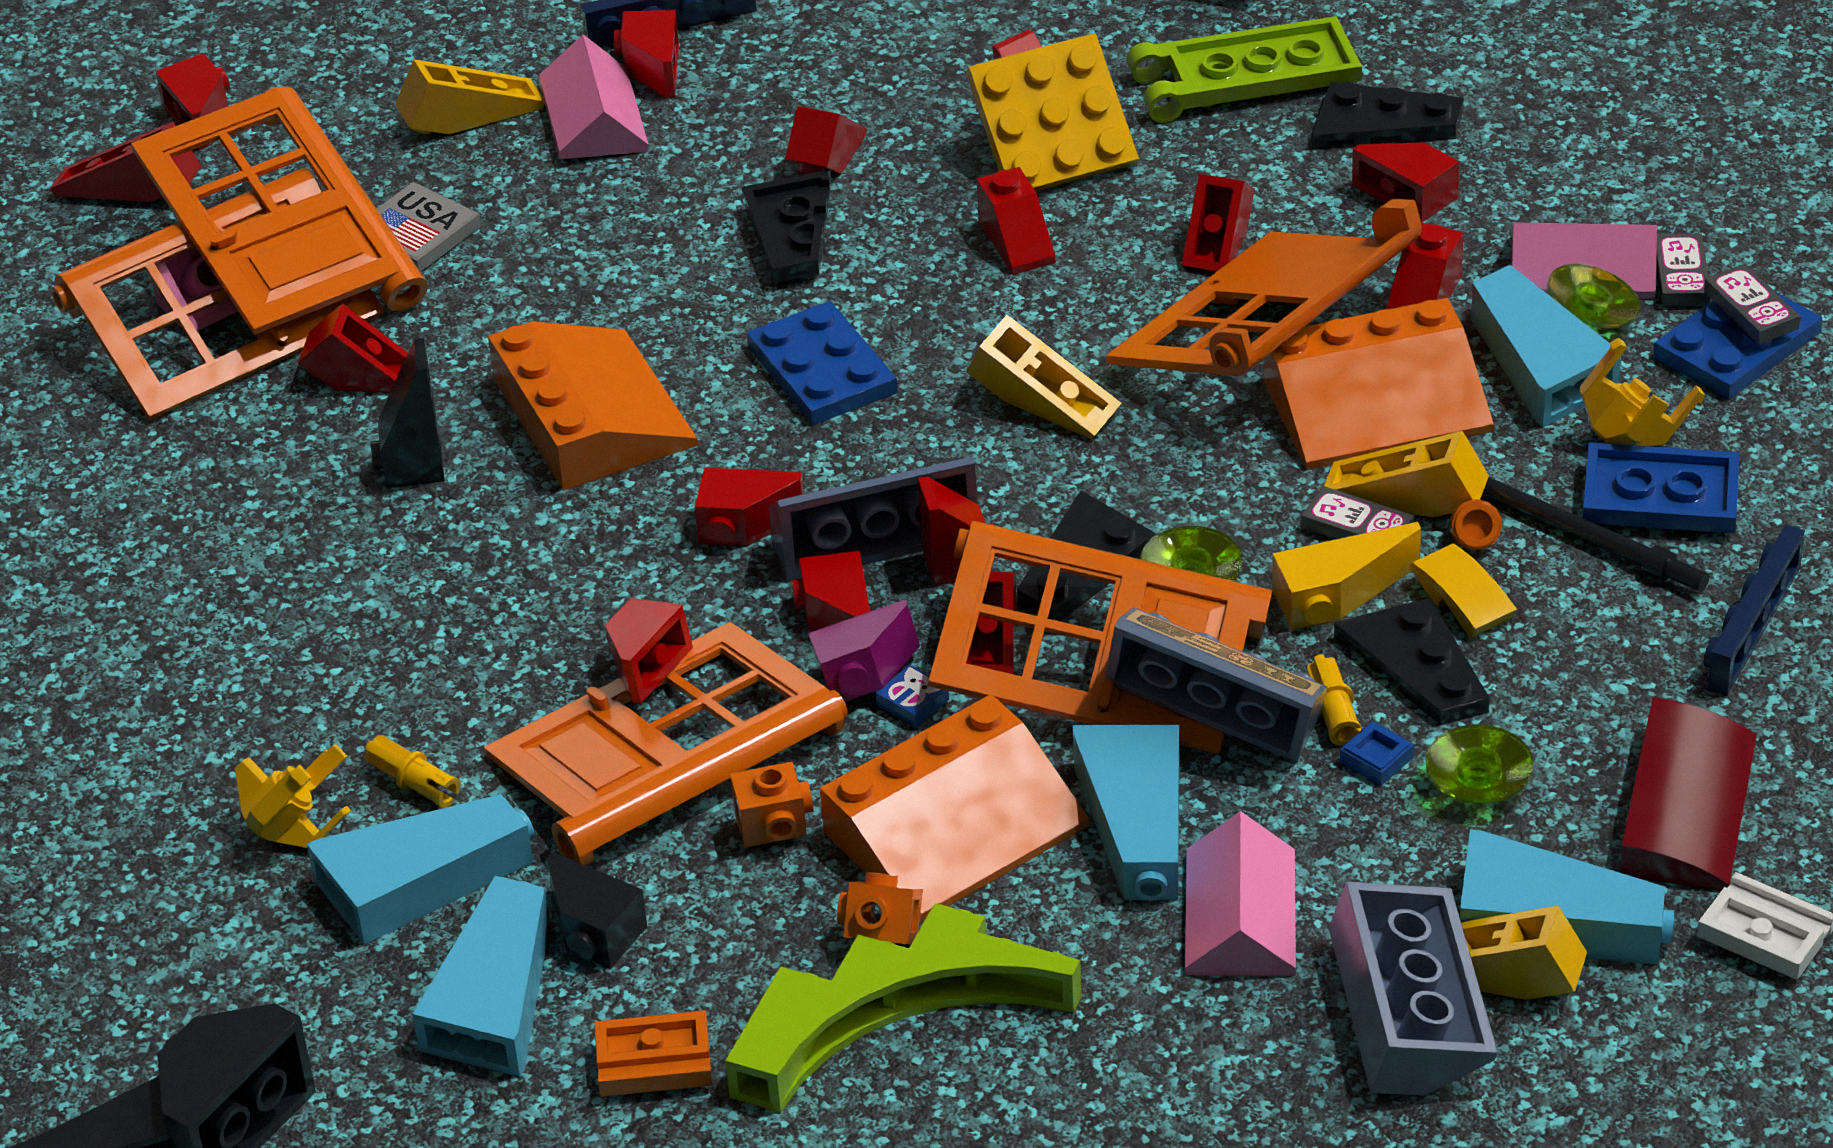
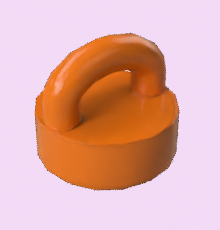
[1448,499,1502,550]

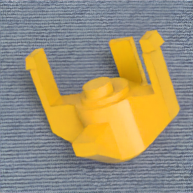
[1579,338,1705,446]
[235,744,352,848]

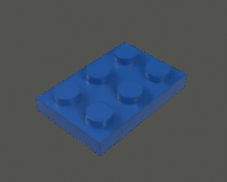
[1653,292,1823,400]
[746,301,898,426]
[1583,442,1740,533]

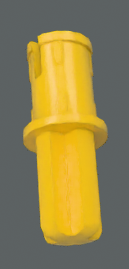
[1307,654,1362,746]
[364,735,461,808]

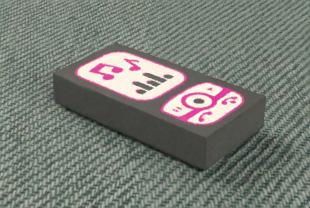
[1656,233,1711,307]
[1704,264,1800,344]
[1301,486,1414,540]

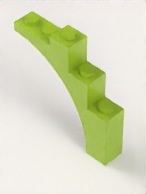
[725,903,1082,1113]

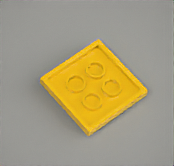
[966,33,1139,191]

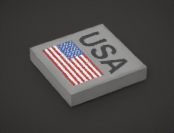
[377,182,481,272]

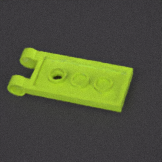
[1126,16,1362,123]

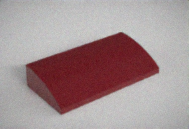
[1620,697,1757,891]

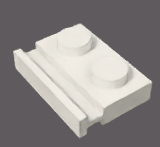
[1697,872,1833,980]

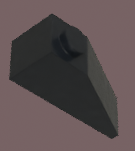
[370,338,445,489]

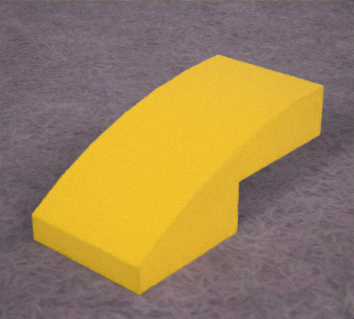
[1410,543,1517,638]

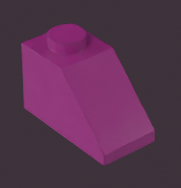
[808,600,920,702]

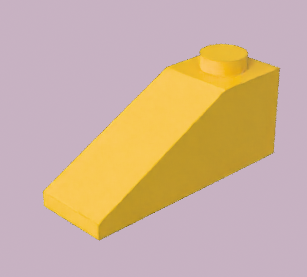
[395,59,545,134]
[966,315,1122,440]
[1324,431,1489,518]
[1272,522,1421,630]
[1461,905,1587,1000]

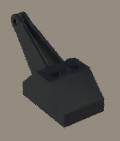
[10,1003,316,1148]

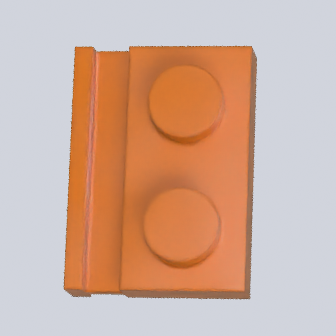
[595,1010,712,1097]

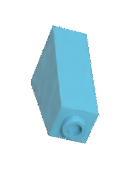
[1471,265,1621,427]
[1073,725,1180,901]
[307,794,535,945]
[1460,829,1675,965]
[412,875,550,1077]

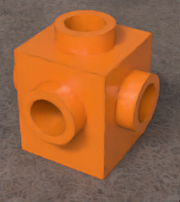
[730,762,814,848]
[837,872,923,944]

